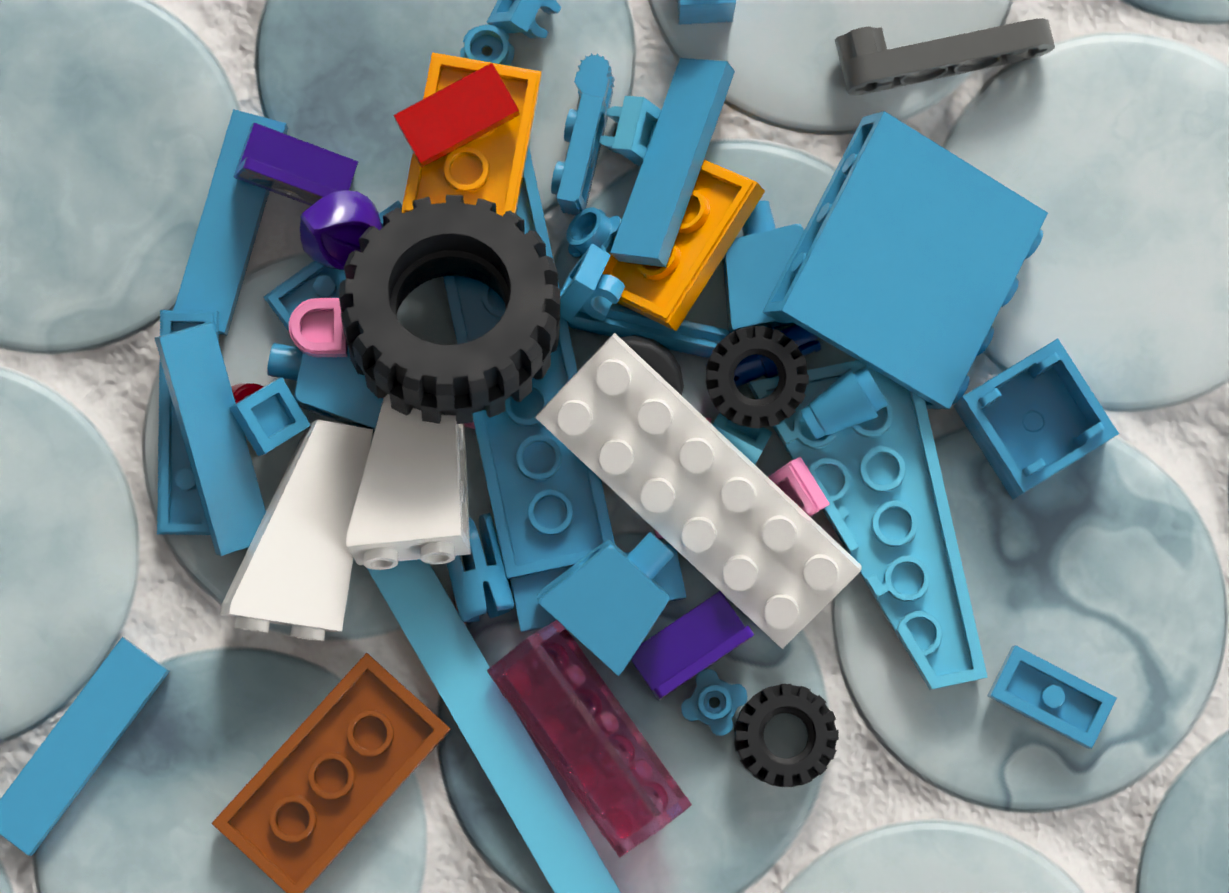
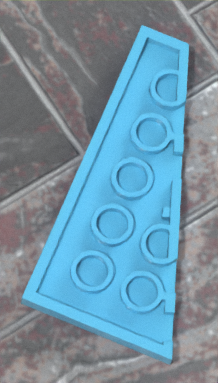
[748,360,988,690]

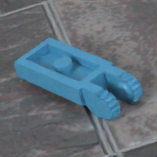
[551,53,615,216]

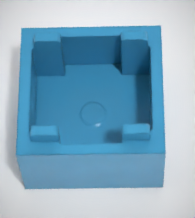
[953,338,1119,500]

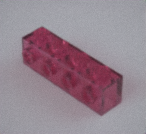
[486,620,692,858]

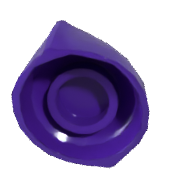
[300,190,382,271]

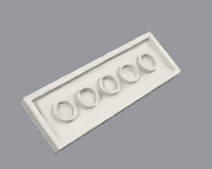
[535,333,861,649]

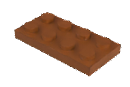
[211,653,452,893]

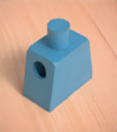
[723,201,804,333]
[267,343,384,434]
[537,532,675,676]

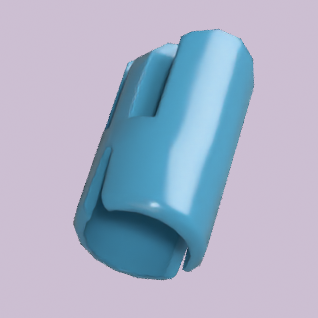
[446,513,514,622]

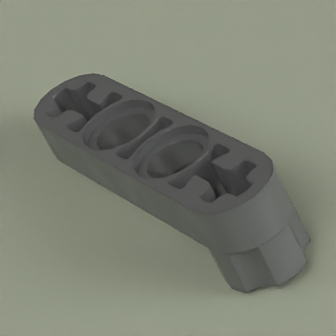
[835,18,1055,95]

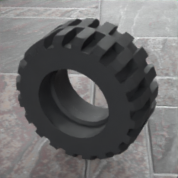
[339,195,560,424]

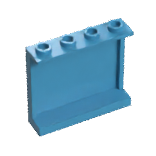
[762,111,1048,409]

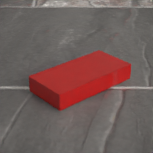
[394,63,520,168]

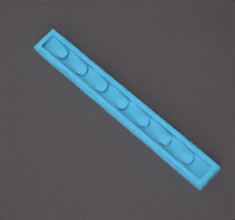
[367,559,621,893]

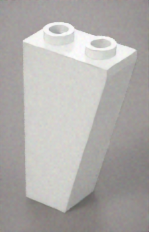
[346,344,470,570]
[220,420,373,641]

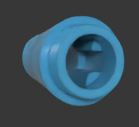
[800,366,888,439]

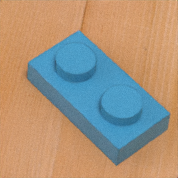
[987,645,1117,749]

